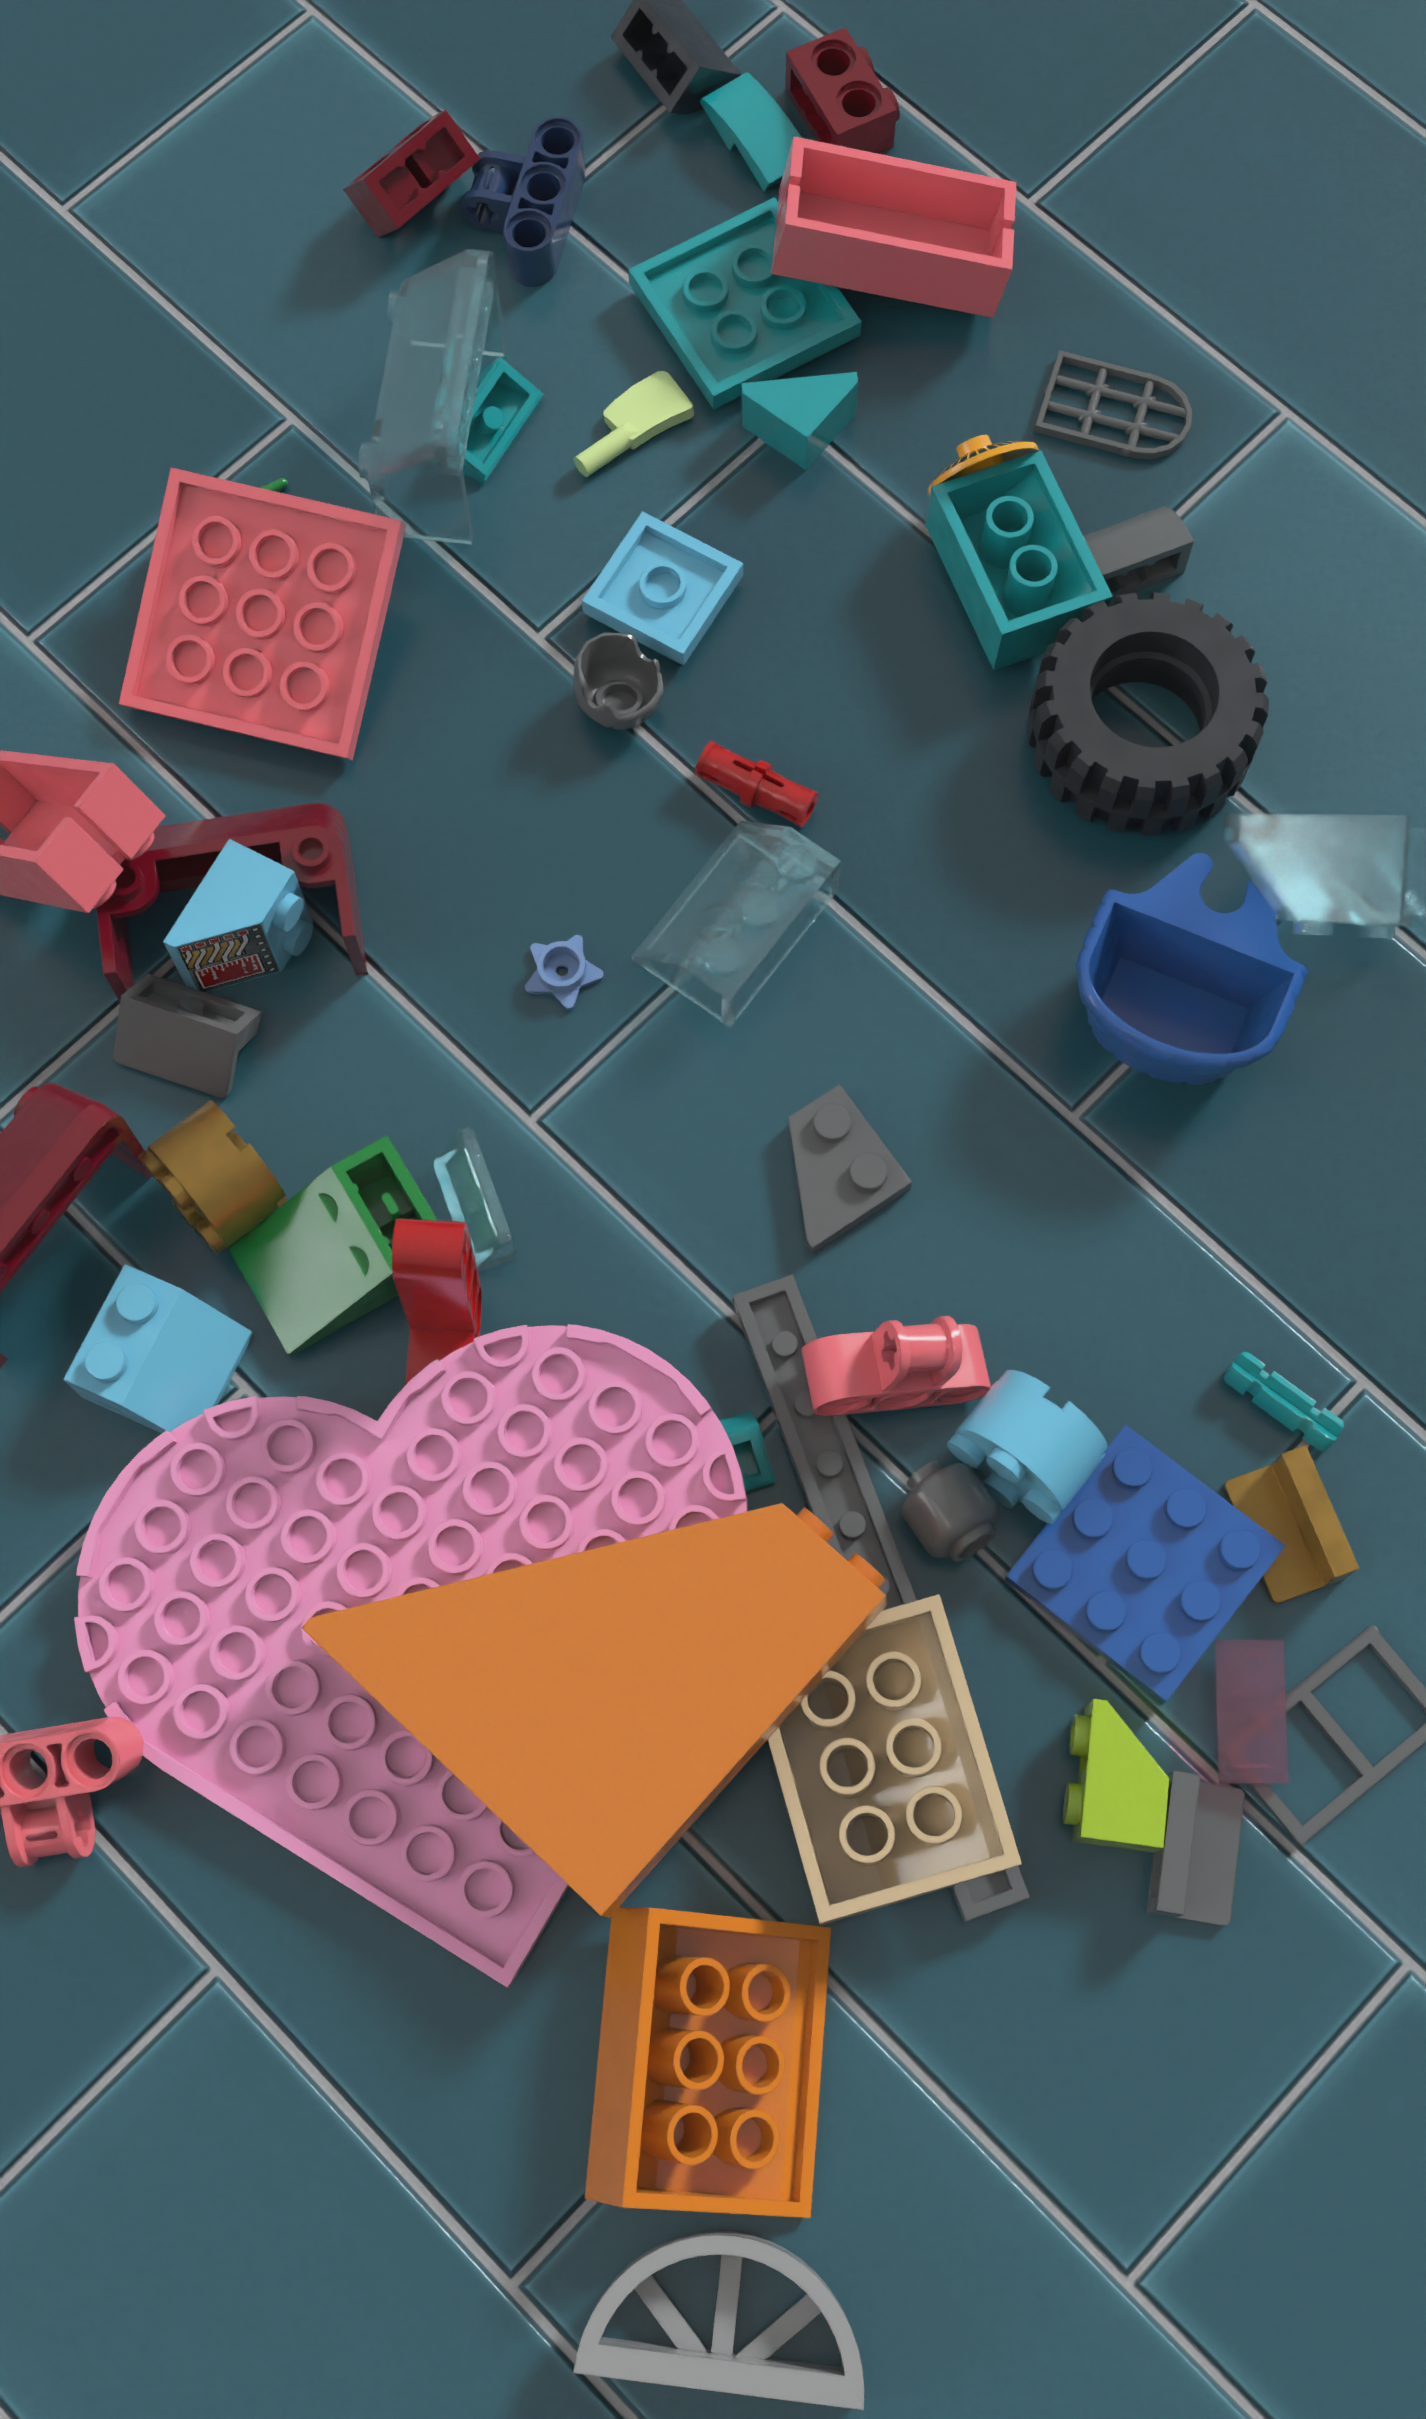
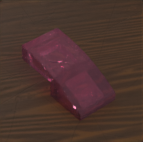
[1215,1640,1289,1784]

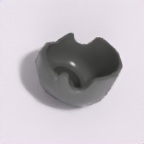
[573,632,664,730]

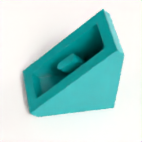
[741,372,858,470]

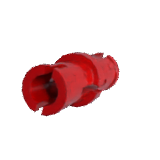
[695,740,819,828]

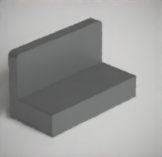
[113,974,261,1098]
[1146,1771,1245,1926]

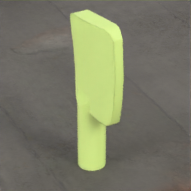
[574,371,694,477]

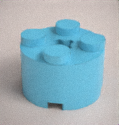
[947,1370,1108,1524]

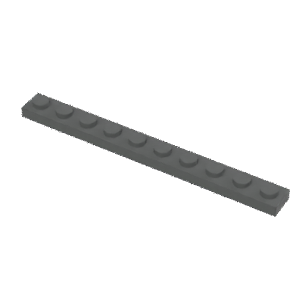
[732,1274,1030,1922]

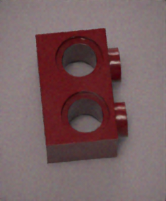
[785,27,900,154]
[343,110,480,237]

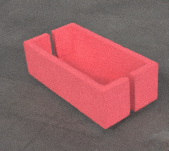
[771,137,1017,318]
[0,750,166,913]

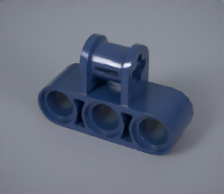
[459,116,585,287]

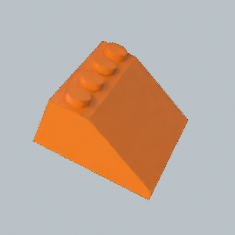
[585,1907,831,2218]

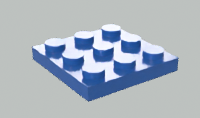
[1005,1424,1286,1705]

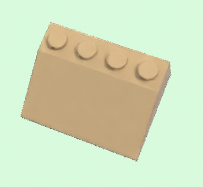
[768,1594,1022,1925]

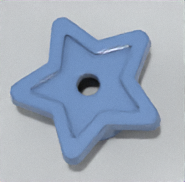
[525,935,604,1010]

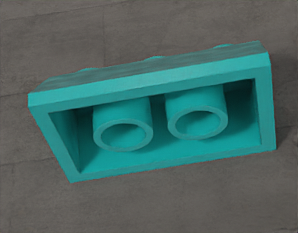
[925,450,1113,670]

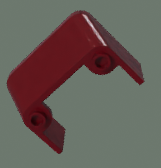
[96,803,368,1001]
[0,1082,152,1369]

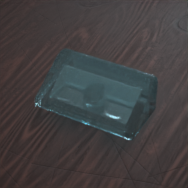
[434,1127,517,1272]

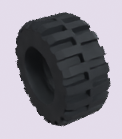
[1027,592,1269,836]

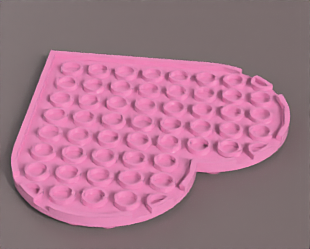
[74,1324,747,1988]

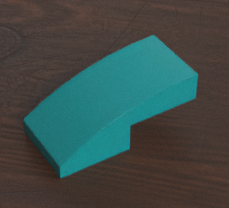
[700,72,802,192]

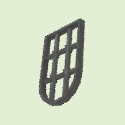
[1034,350,1192,460]

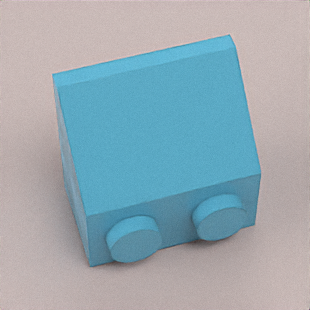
[63,1264,254,1433]

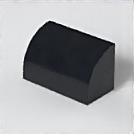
[610,0,741,114]

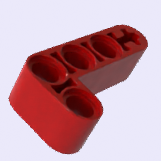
[392,1219,482,1384]

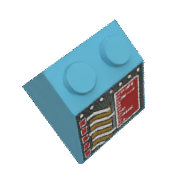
[163,839,313,993]

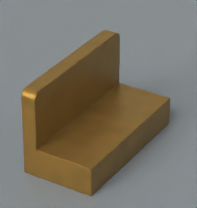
[1223,1445,1360,1604]

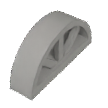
[573,2230,864,2410]

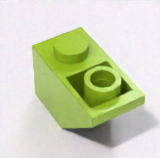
[1063,1699,1169,1853]

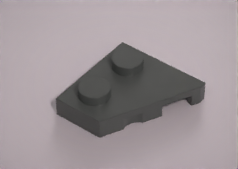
[788,1084,912,1255]

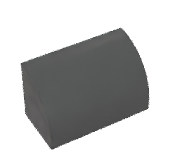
[1083,506,1194,599]

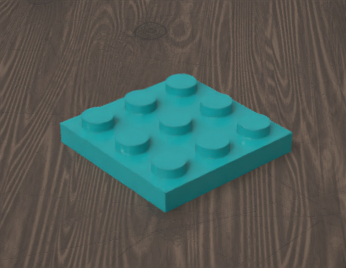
[628,197,862,410]

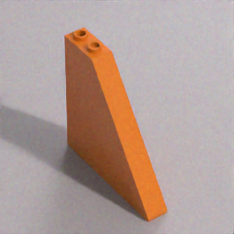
[301,1503,887,1918]

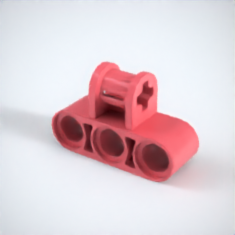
[801,1316,991,1416]
[0,1717,144,1867]

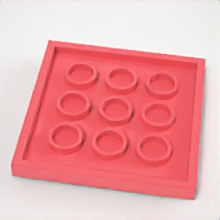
[119,468,406,761]

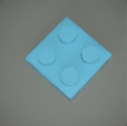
[582,511,743,666]

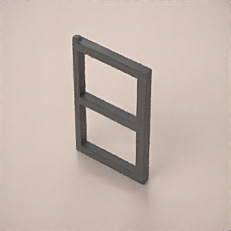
[1219,1625,1426,1846]

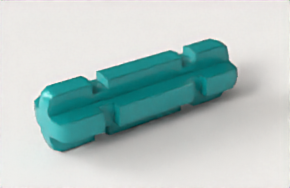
[1224,1352,1344,1451]

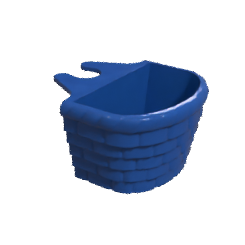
[1075,853,1309,1085]

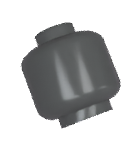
[901,1460,999,1562]

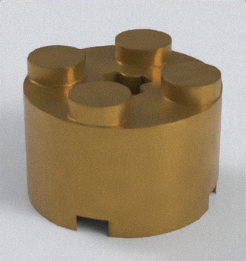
[138,1100,288,1255]

